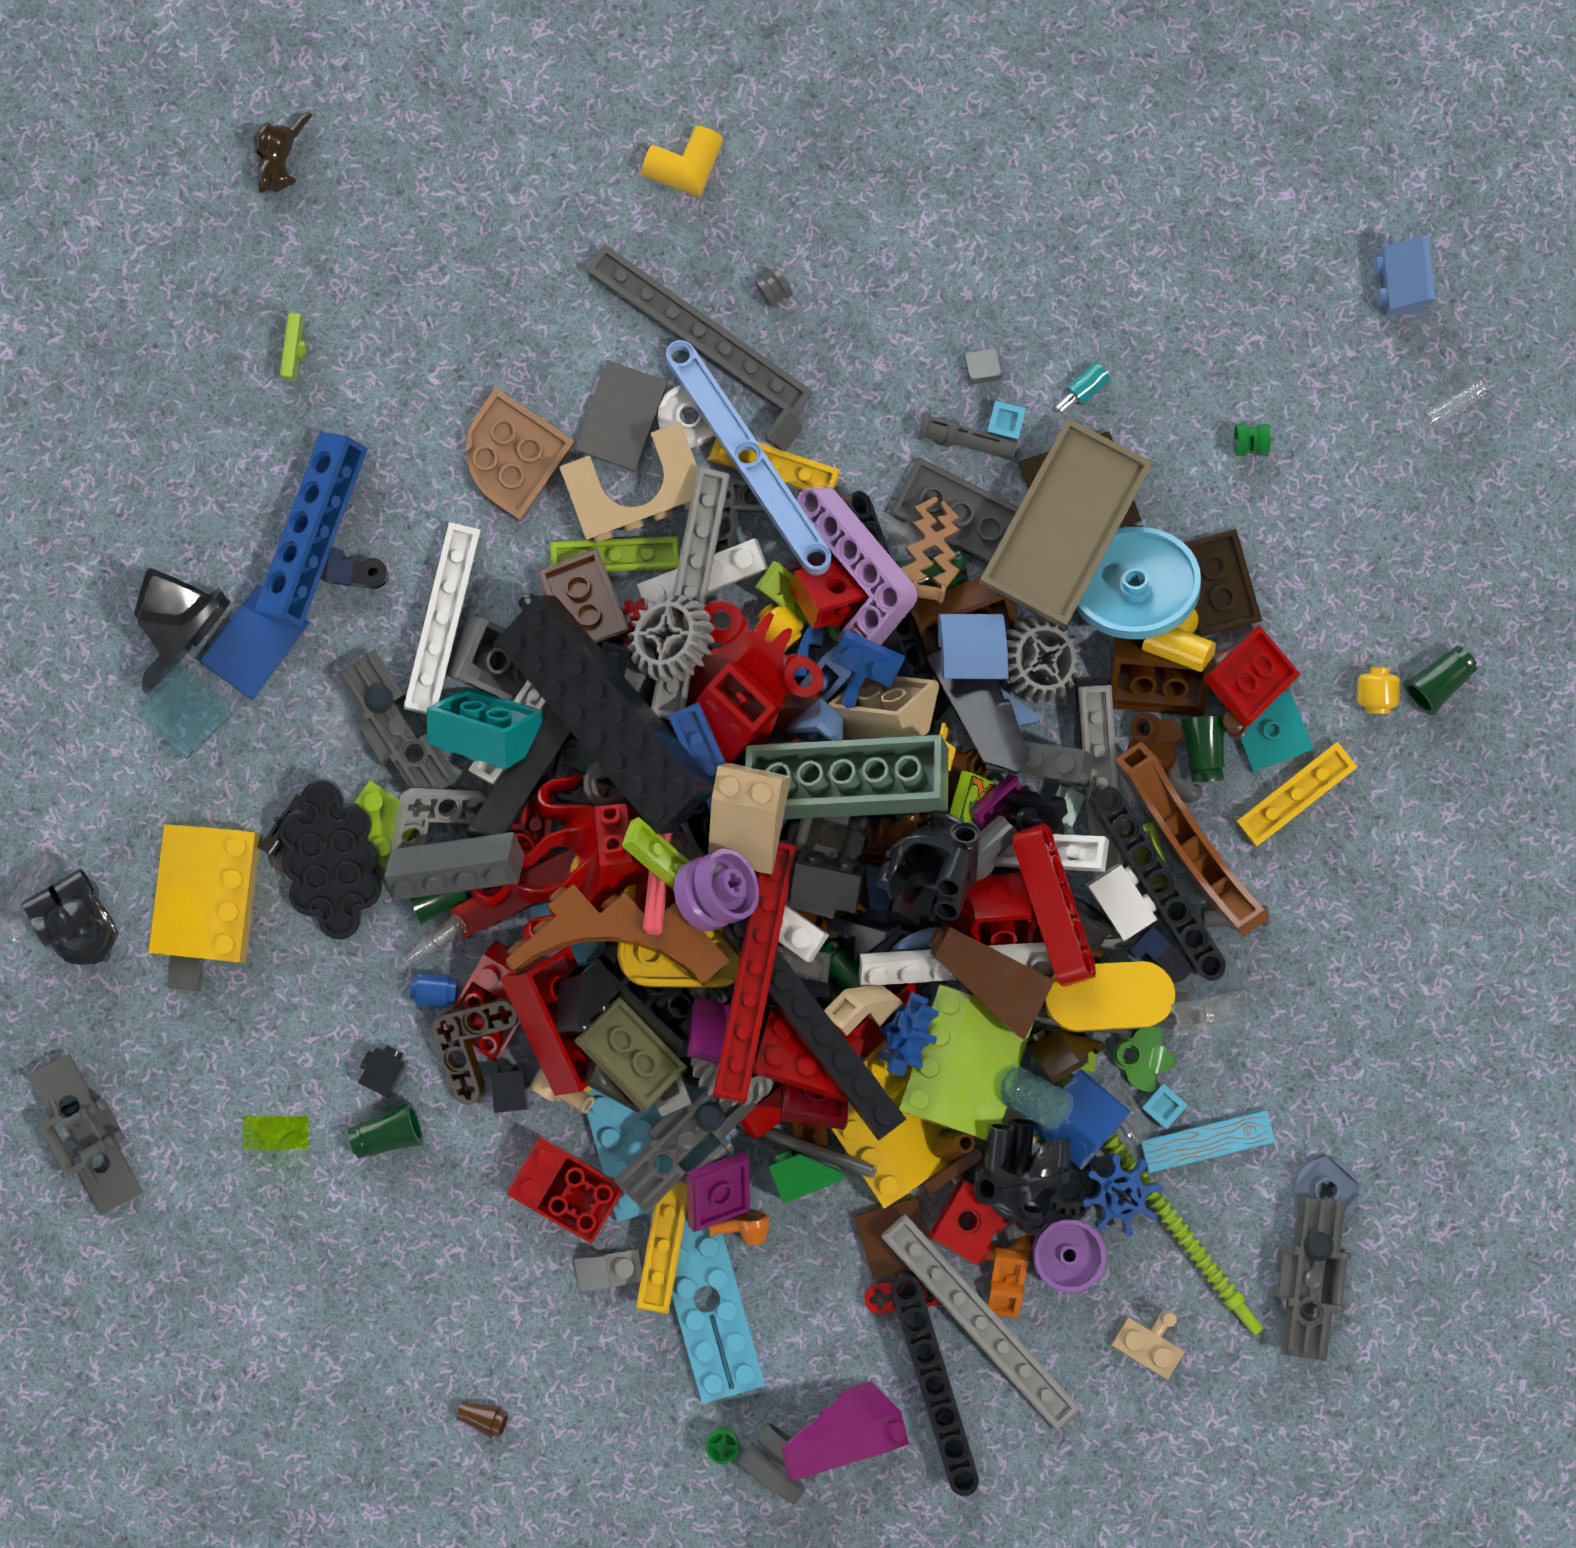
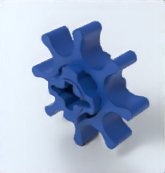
[876,992,939,1077]
[1079,1153,1163,1236]

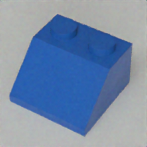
[1034,1069,1131,1170]

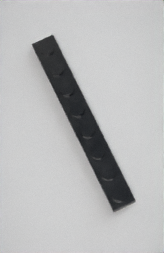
[717,917,906,1141]

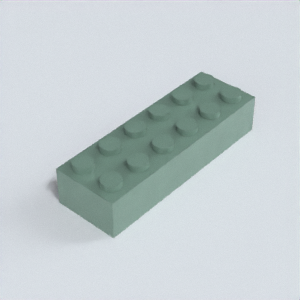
[746,735,949,819]

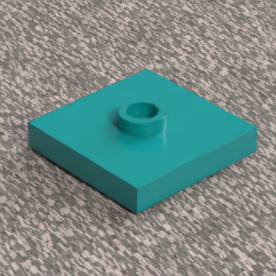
[1239,690,1314,773]

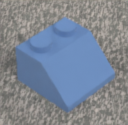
[1374,235,1436,316]

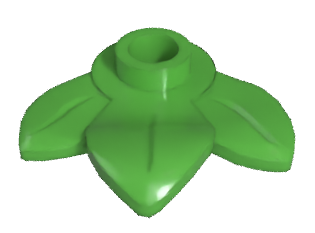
[1112,1027,1177,1092]

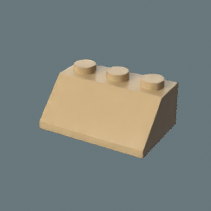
[828,676,939,740]

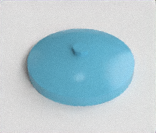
[1076,527,1201,639]

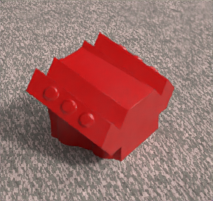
[946,870,1044,946]

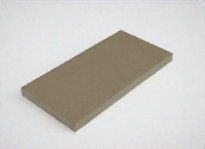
[979,418,1153,629]

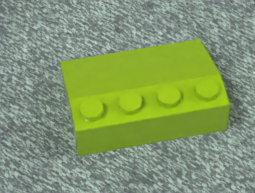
[899,985,1034,1141]

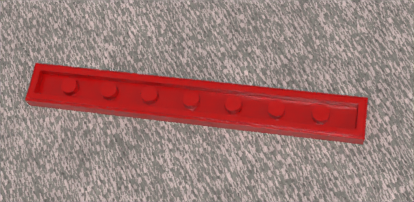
[712,842,797,1104]

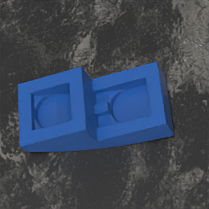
[795,625,824,679]

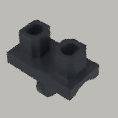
[1006,791,1068,834]

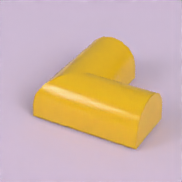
[641,126,724,198]
[1142,609,1216,672]

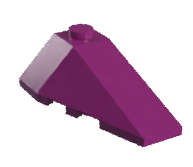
[781,1381,909,1481]

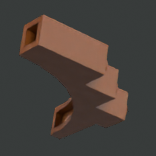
[1115,742,1269,937]
[506,884,730,986]

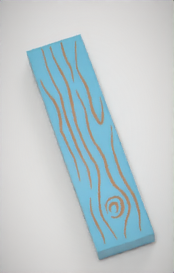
[1140,1110,1275,1173]

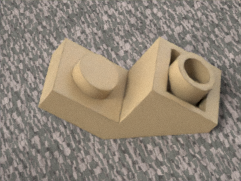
[824,985,903,1036]

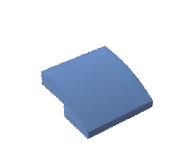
[938,614,1008,679]

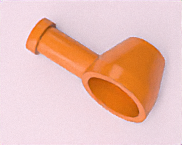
[708,1213,770,1245]

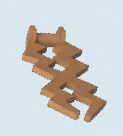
[900,497,960,604]

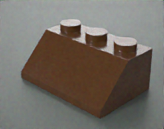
[910,576,1017,673]
[1108,637,1213,717]

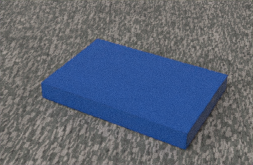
[200,584,311,700]

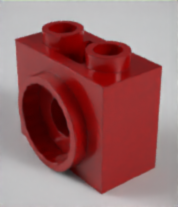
[790,558,869,630]
[927,1180,1008,1265]

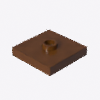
[854,1197,930,1279]

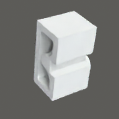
[1086,863,1157,941]

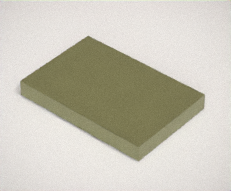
[574,997,688,1113]

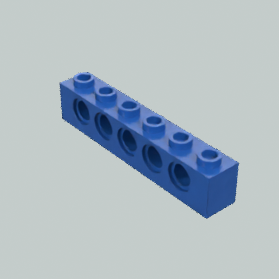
[254,432,368,628]

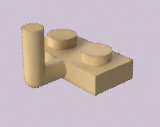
[1111,1310,1185,1380]

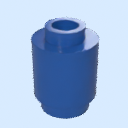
[410,973,458,1008]

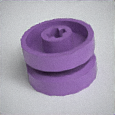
[674,849,759,931]
[1031,1217,1106,1292]

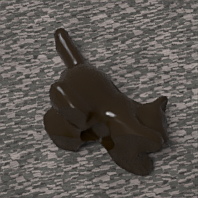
[253,112,312,193]

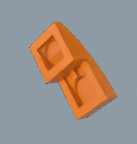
[987,1248,1029,1319]

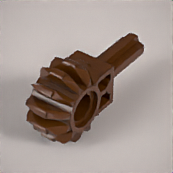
[859,813,924,867]

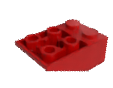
[672,661,784,764]
[443,940,521,1063]
[506,1134,623,1244]

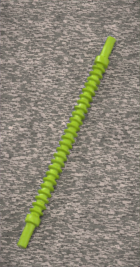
[1057,1075,1263,1336]

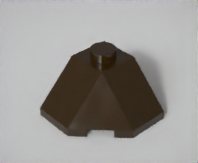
[1027,1026,1105,1084]

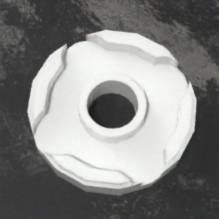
[657,385,714,448]

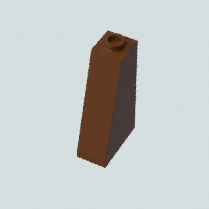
[929,924,1055,1040]

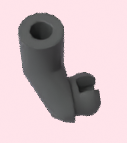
[1163,762,1203,803]

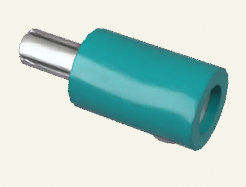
[1055,362,1111,414]

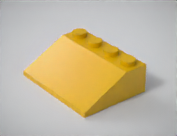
[148,824,261,963]
[831,1086,952,1209]

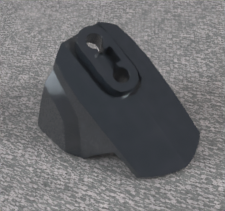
[134,568,231,695]

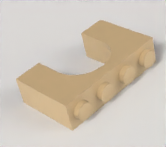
[559,422,698,543]

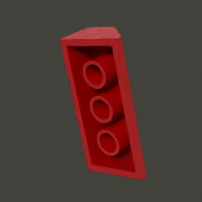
[500,946,601,1096]

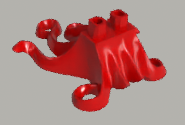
[685,600,824,745]
[470,774,679,942]

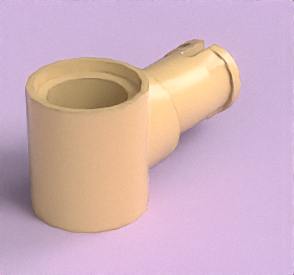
[529,1068,595,1114]

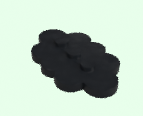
[279,779,382,940]

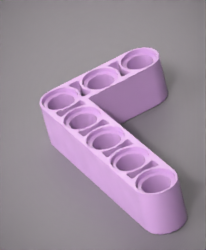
[797,486,918,645]

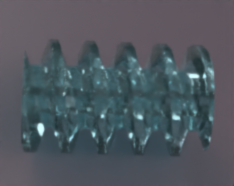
[1000,1067,1074,1129]

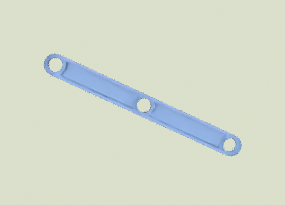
[666,340,831,575]

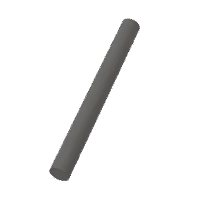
[759,1129,877,1178]

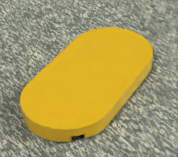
[617,929,740,988]
[1044,961,1175,1032]

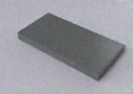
[889,457,1019,564]

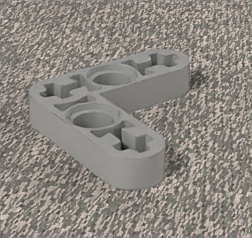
[389,788,488,857]

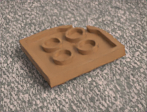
[466,387,575,522]

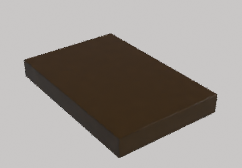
[1183,529,1262,637]

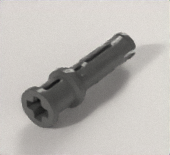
[918,411,1018,461]

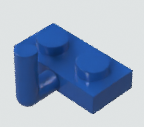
[831,629,905,708]

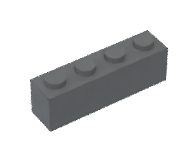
[384,832,525,900]

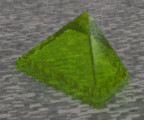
[243,1116,309,1150]

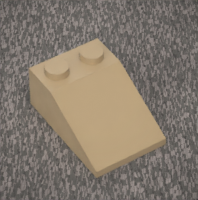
[708,763,791,874]

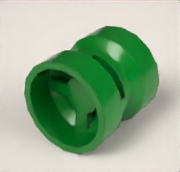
[1234,424,1271,456]
[706,1427,739,1464]

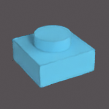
[987,401,1026,441]
[1141,1083,1188,1130]

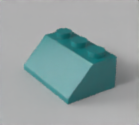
[427,687,545,769]

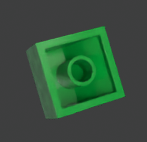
[768,1149,845,1204]

